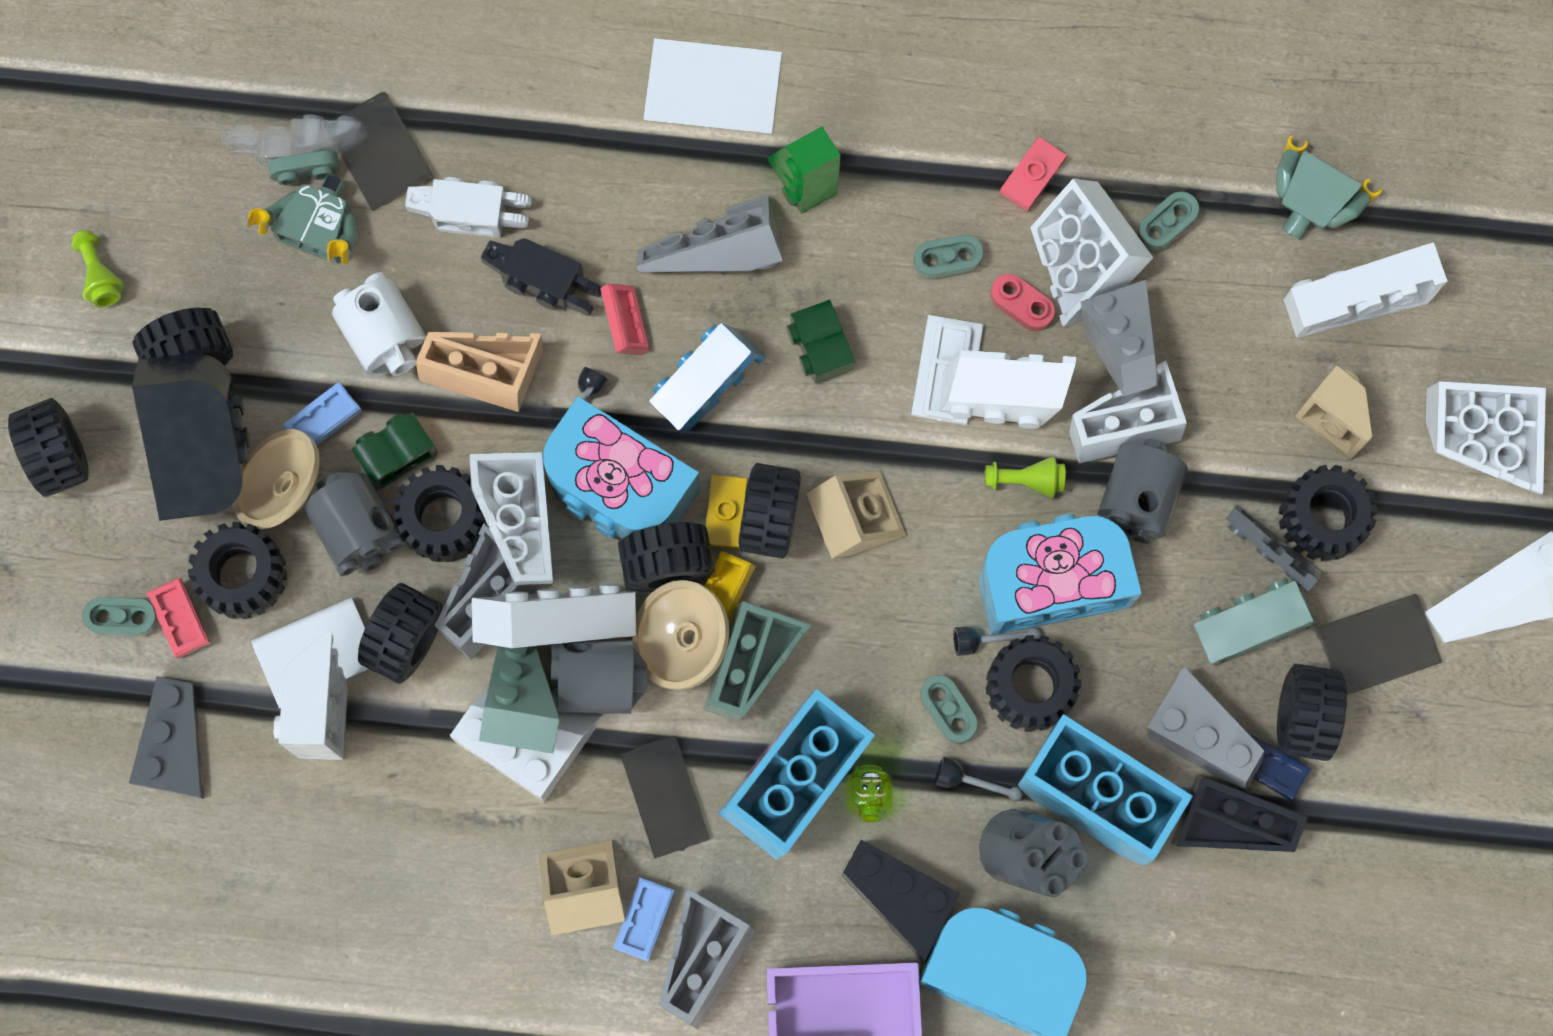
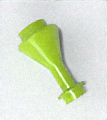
[71,230,124,308]
[985,457,1066,499]

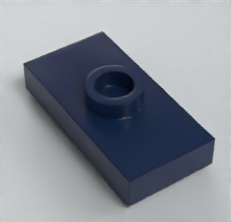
[1247,732,1312,802]

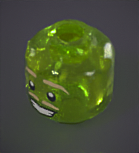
[845,765,894,822]

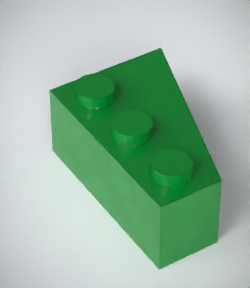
[766,126,841,214]

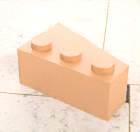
[416,332,543,412]

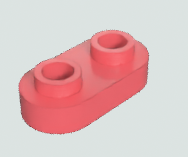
[990,274,1055,331]

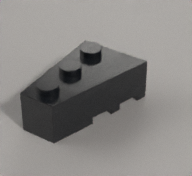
[1171,775,1308,852]
[842,840,960,962]

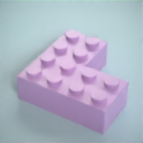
[766,963,922,1036]

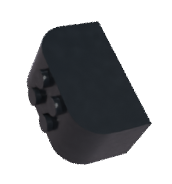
[132,353,250,521]

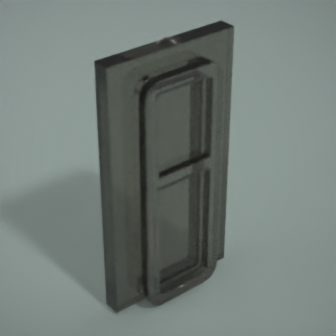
[620,736,710,859]

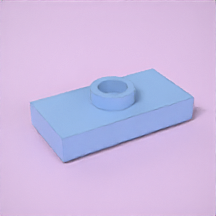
[282,382,362,446]
[613,877,675,962]

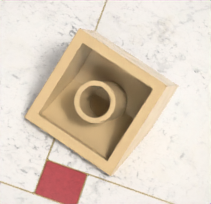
[1295,365,1372,460]
[806,471,906,559]
[539,840,625,936]

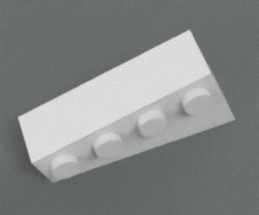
[1284,242,1447,338]
[472,584,636,648]

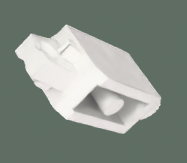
[405,177,532,238]

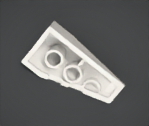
[469,452,553,585]
[1423,531,1553,644]

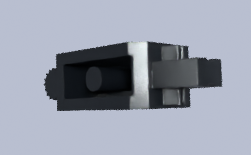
[481,238,601,316]

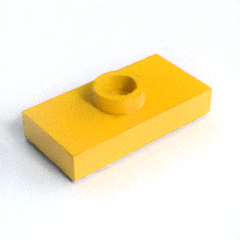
[706,475,747,550]
[705,551,755,624]

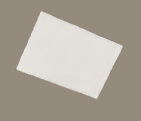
[643,38,782,134]

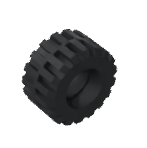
[132,307,233,366]
[8,398,89,497]
[738,463,801,559]
[393,465,487,562]
[1278,465,1378,561]
[188,522,287,619]
[618,522,715,592]
[358,583,443,684]
[985,635,1081,732]
[1277,664,1347,761]

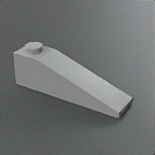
[636,194,783,272]

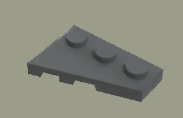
[1225,504,1322,591]
[129,676,204,799]

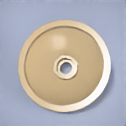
[233,429,320,529]
[632,580,729,690]

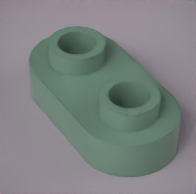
[268,151,340,186]
[1137,192,1199,251]
[914,235,983,279]
[82,597,158,637]
[920,675,977,744]

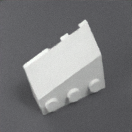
[1030,179,1153,328]
[940,350,1076,429]
[1426,381,1546,495]
[274,632,348,760]
[450,689,605,802]

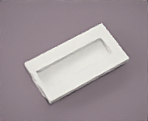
[911,315,983,425]

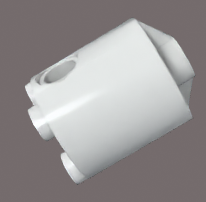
[332,272,427,377]

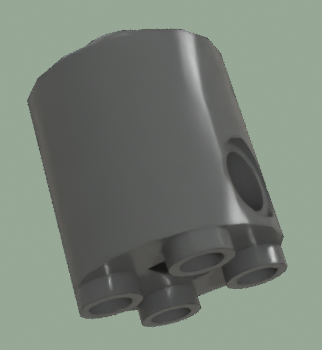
[1097,439,1188,544]
[303,472,405,577]
[550,640,647,714]
[979,809,1088,898]

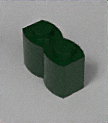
[786,300,855,384]
[351,412,437,490]

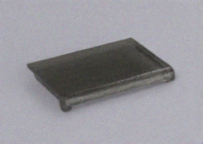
[324,92,434,211]
[1315,593,1442,695]

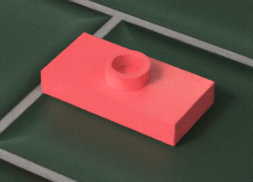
[999,137,1067,212]
[600,283,650,355]
[147,577,211,659]

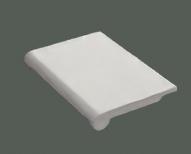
[251,597,369,708]

